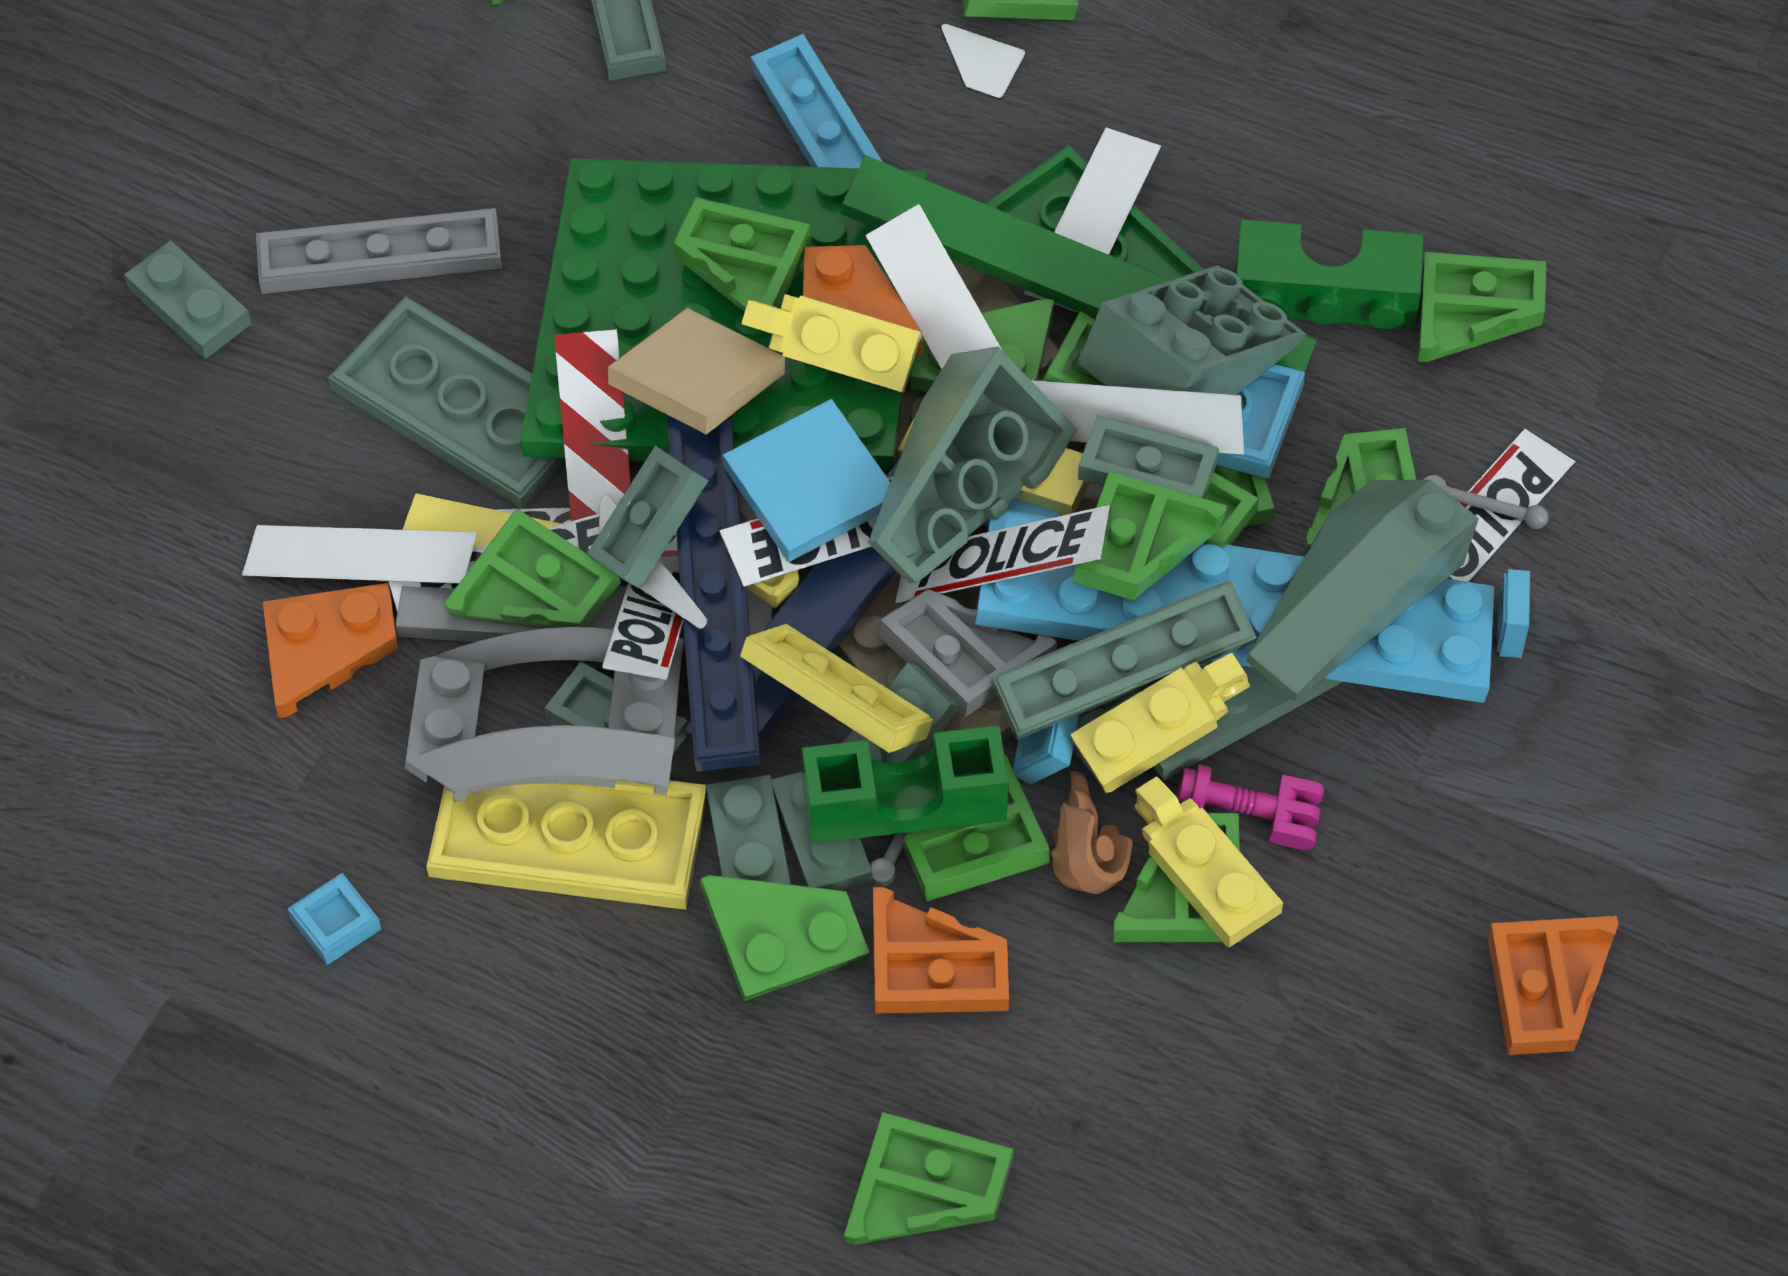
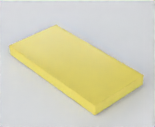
[426,780,707,910]

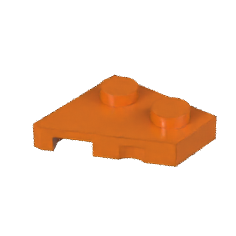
[803,245,923,355]
[263,583,399,719]
[873,887,1009,1014]
[1487,916,1619,1055]

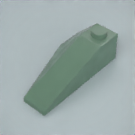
[868,347,1077,584]
[1247,480,1479,702]

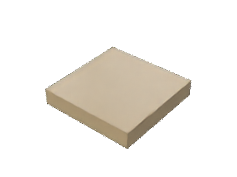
[608,308,785,435]

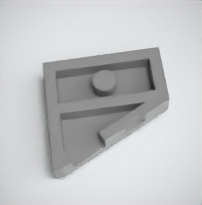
[877,589,1058,718]

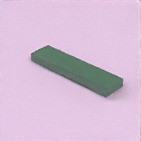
[991,579,1257,740]

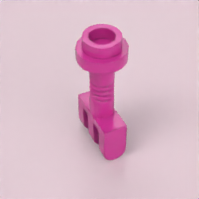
[1176,764,1324,850]

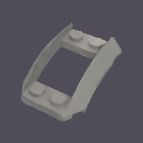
[405,627,685,802]

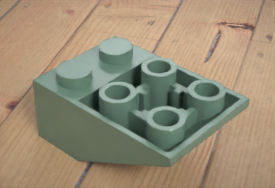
[1078,265,1306,395]

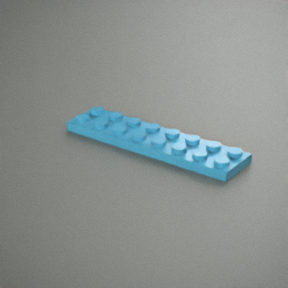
[975,511,1494,703]

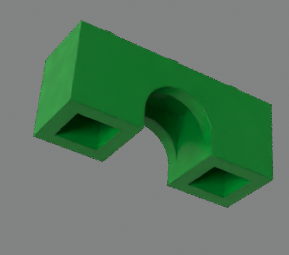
[1236,219,1424,330]
[802,725,1009,844]

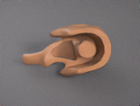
[1051,770,1133,895]

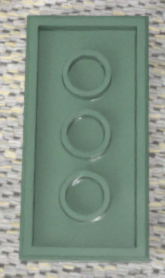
[328,296,566,509]

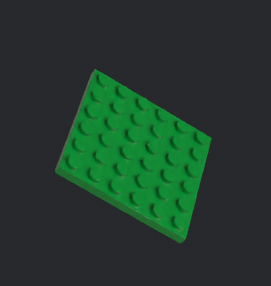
[520,158,928,472]

